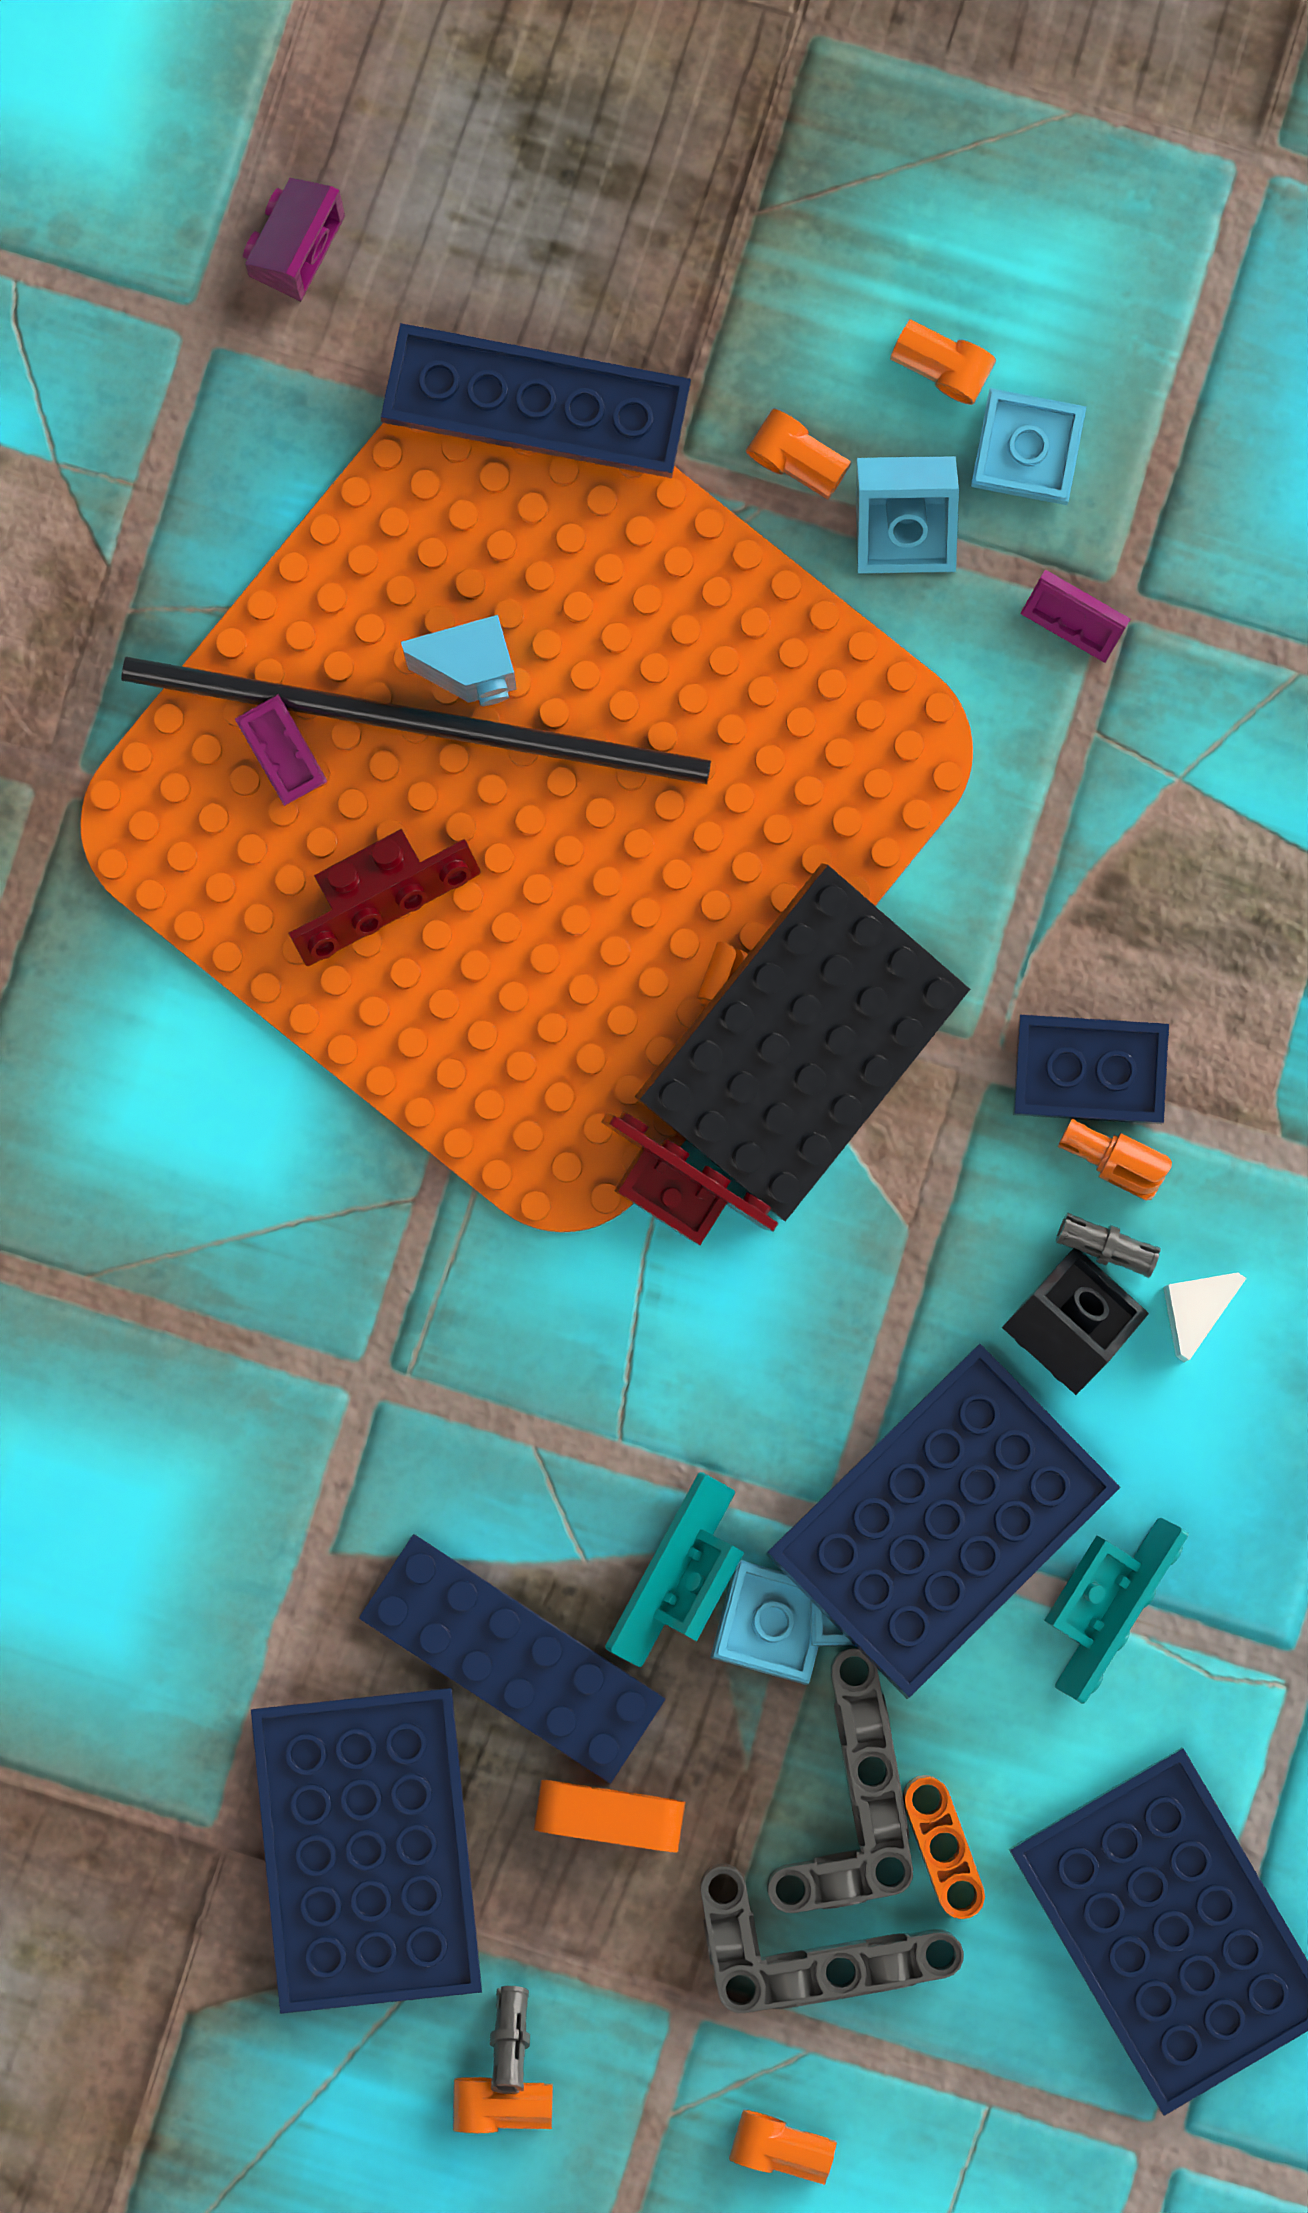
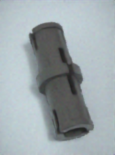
[1056,1212,1161,1278]
[490,1986,530,2094]

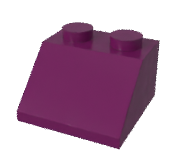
[243,178,345,302]

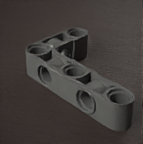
[767,1648,913,1913]
[700,1864,964,2013]

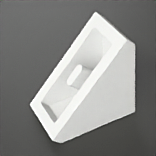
[1163,1273,1246,1362]

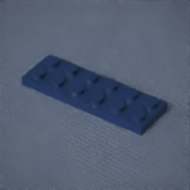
[381,323,691,478]
[359,1534,666,1784]

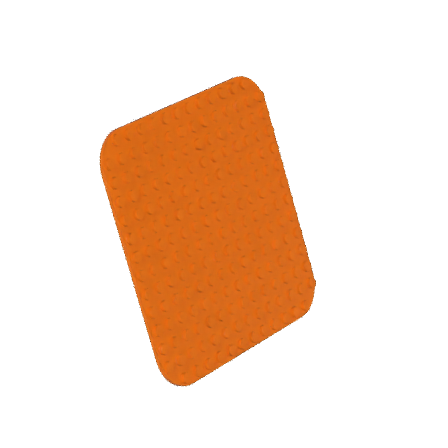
[80,423,973,1233]

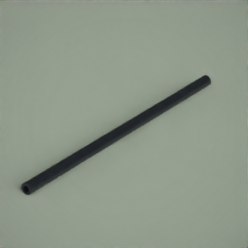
[121,657,711,785]

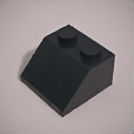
[1002,1248,1149,1395]

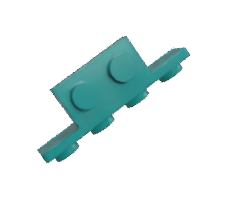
[605,1472,744,1667]
[1044,1518,1188,1704]

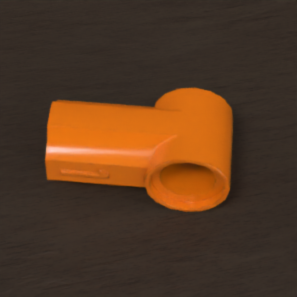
[890,319,996,405]
[745,409,851,500]
[453,2077,553,2133]
[729,2110,837,2185]

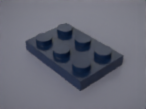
[1013,1014,1169,1125]

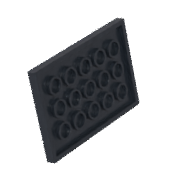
[634,863,971,1222]

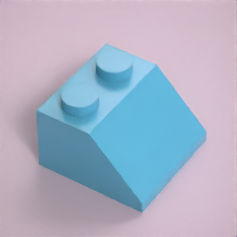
[856,456,959,573]
[401,615,517,706]

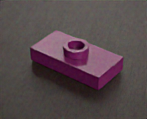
[1020,570,1131,663]
[235,694,328,806]

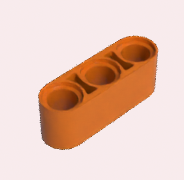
[903,1775,985,1919]
[533,1780,686,1852]

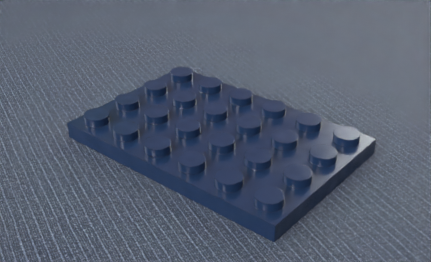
[766,1344,1121,1699]
[251,1688,482,2014]
[1008,1747,1308,2116]

